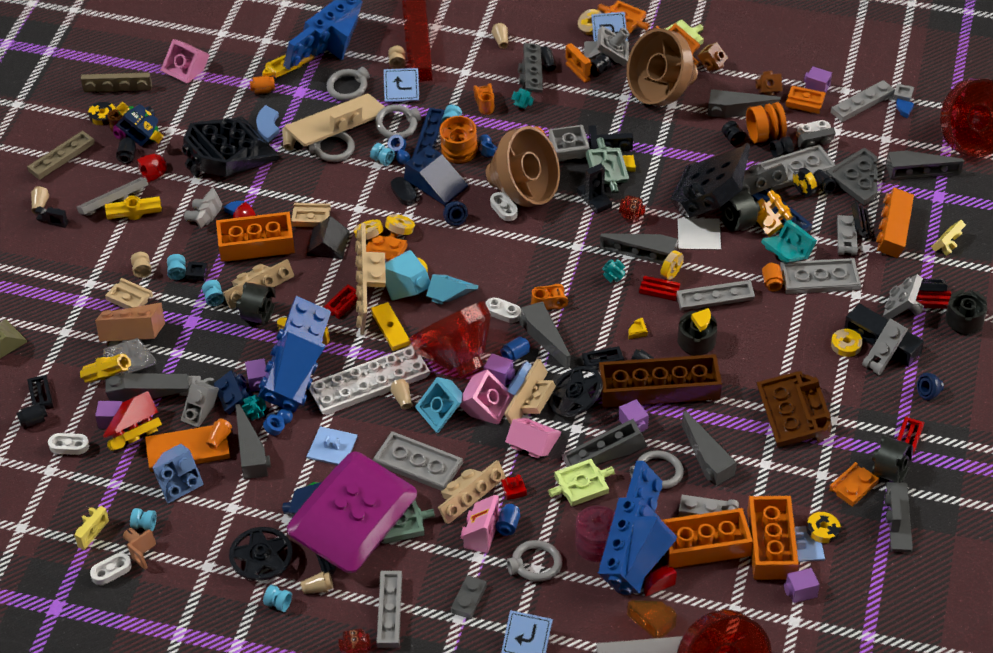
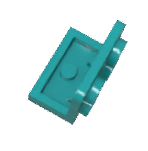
[761,220,817,263]

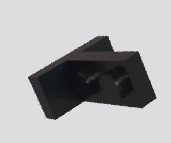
[588,125,633,151]
[577,164,612,214]

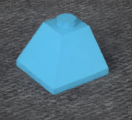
[385,250,430,300]
[426,274,479,304]
[415,377,462,433]

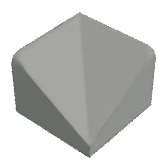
[584,41,601,61]

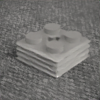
[549,125,590,161]

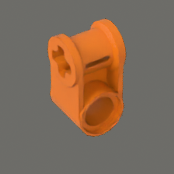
[473,83,494,114]
[531,284,569,310]

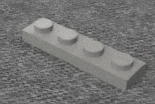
[831,80,895,122]
[77,178,148,216]
[676,280,755,311]
[377,571,402,648]

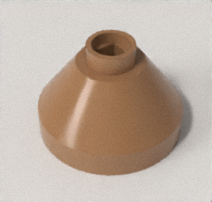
[627,28,698,106]
[486,126,560,207]

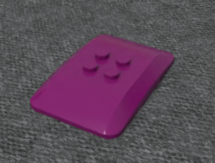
[287,451,417,573]

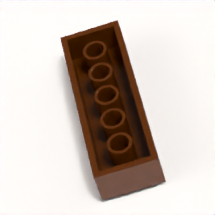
[598,354,722,408]

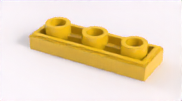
[371,302,410,351]

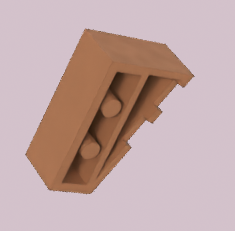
[95,303,165,342]

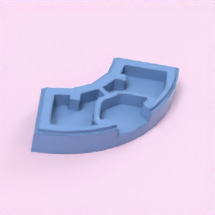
[256,105,280,142]
[507,361,532,395]

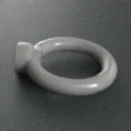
[327,67,370,101]
[375,105,421,138]
[309,132,355,162]
[630,450,684,489]
[507,540,562,581]

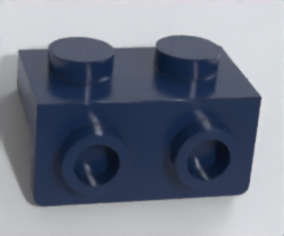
[214,370,253,415]

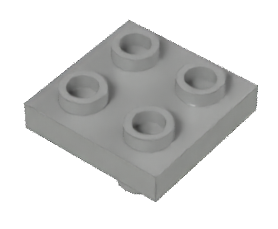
[597,26,629,66]
[883,274,924,320]

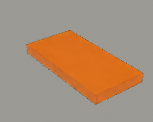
[145,425,230,472]

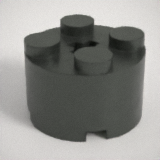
[719,190,760,231]
[236,282,276,324]
[945,290,987,336]
[677,311,717,356]
[872,436,913,483]

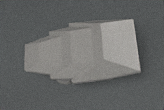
[184,187,222,228]

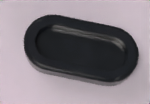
[391,177,417,205]

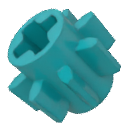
[511,88,534,109]
[602,259,626,283]
[242,394,267,421]

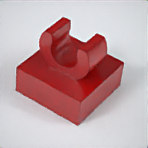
[501,474,527,500]

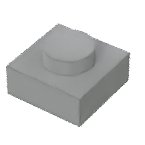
[893,83,914,102]

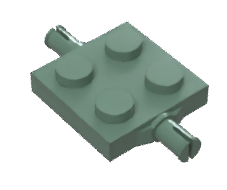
[585,137,629,194]
[383,500,435,544]

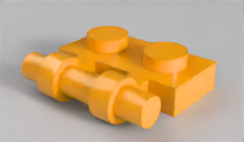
[757,190,793,237]

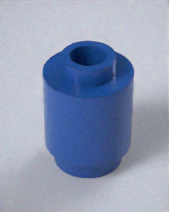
[500,336,530,362]
[495,504,521,536]

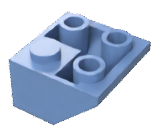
[153,444,204,503]

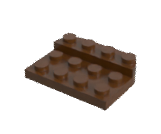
[756,371,832,448]

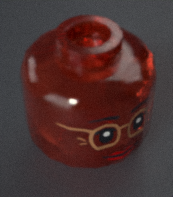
[619,195,646,221]
[338,629,371,653]

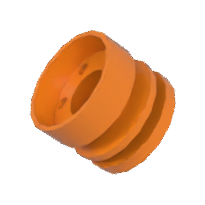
[746,102,787,144]
[440,116,478,164]

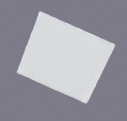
[678,218,721,249]

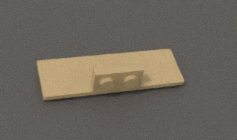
[285,94,385,146]
[355,223,386,335]

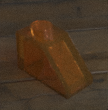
[627,600,677,639]

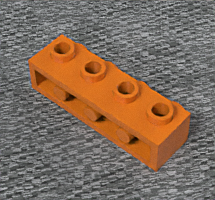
[876,187,914,258]

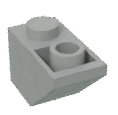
[180,382,219,427]

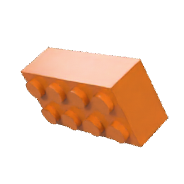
[216,212,295,262]
[747,496,799,580]
[662,508,753,568]

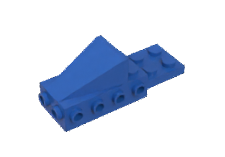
[284,0,362,70]
[258,296,331,413]
[598,461,677,595]

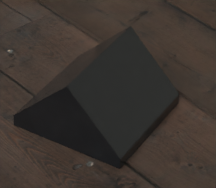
[306,216,350,259]

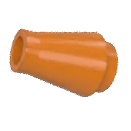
[206,418,232,449]

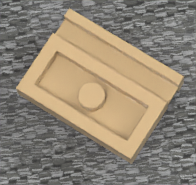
[291,203,331,227]
[105,278,153,309]

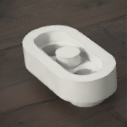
[797,120,831,139]
[490,192,518,221]
[485,298,521,323]
[48,433,89,455]
[90,553,132,585]

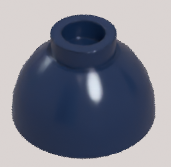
[443,201,468,226]
[917,373,944,400]

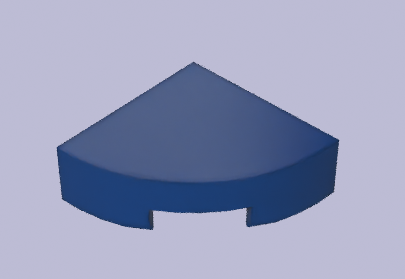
[896,98,914,118]
[224,201,249,215]

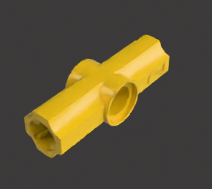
[105,196,162,220]
[80,354,131,383]

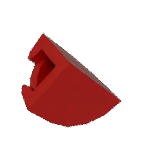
[137,154,167,182]
[233,202,256,218]
[643,565,677,597]

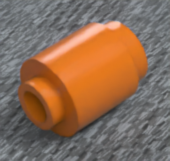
[250,75,275,94]
[762,263,783,291]

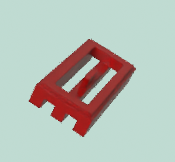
[639,276,680,301]
[324,284,358,319]
[916,290,951,309]
[897,417,924,456]

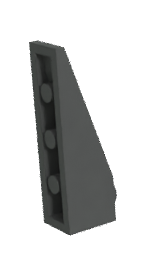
[708,89,780,118]
[886,151,964,180]
[600,233,678,265]
[519,301,571,369]
[106,373,189,402]
[236,404,271,479]
[682,411,737,486]
[562,419,647,467]

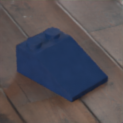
[404,145,468,206]

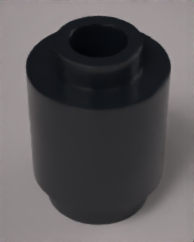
[116,138,136,163]
[16,403,48,428]

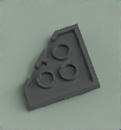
[826,147,878,205]

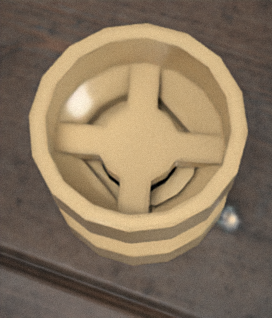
[388,46,406,69]
[131,252,152,278]

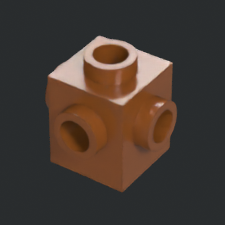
[697,42,728,72]
[756,71,783,96]

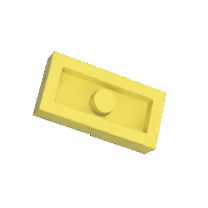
[931,220,966,255]
[74,506,109,550]

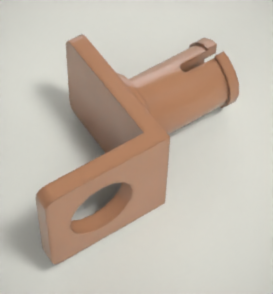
[123,528,156,570]

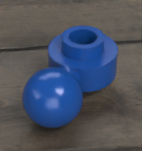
[387,134,410,164]
[478,134,497,157]
[263,408,293,435]

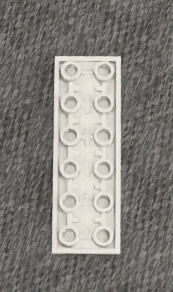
[309,345,430,415]

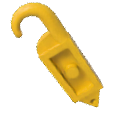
[262,54,315,78]

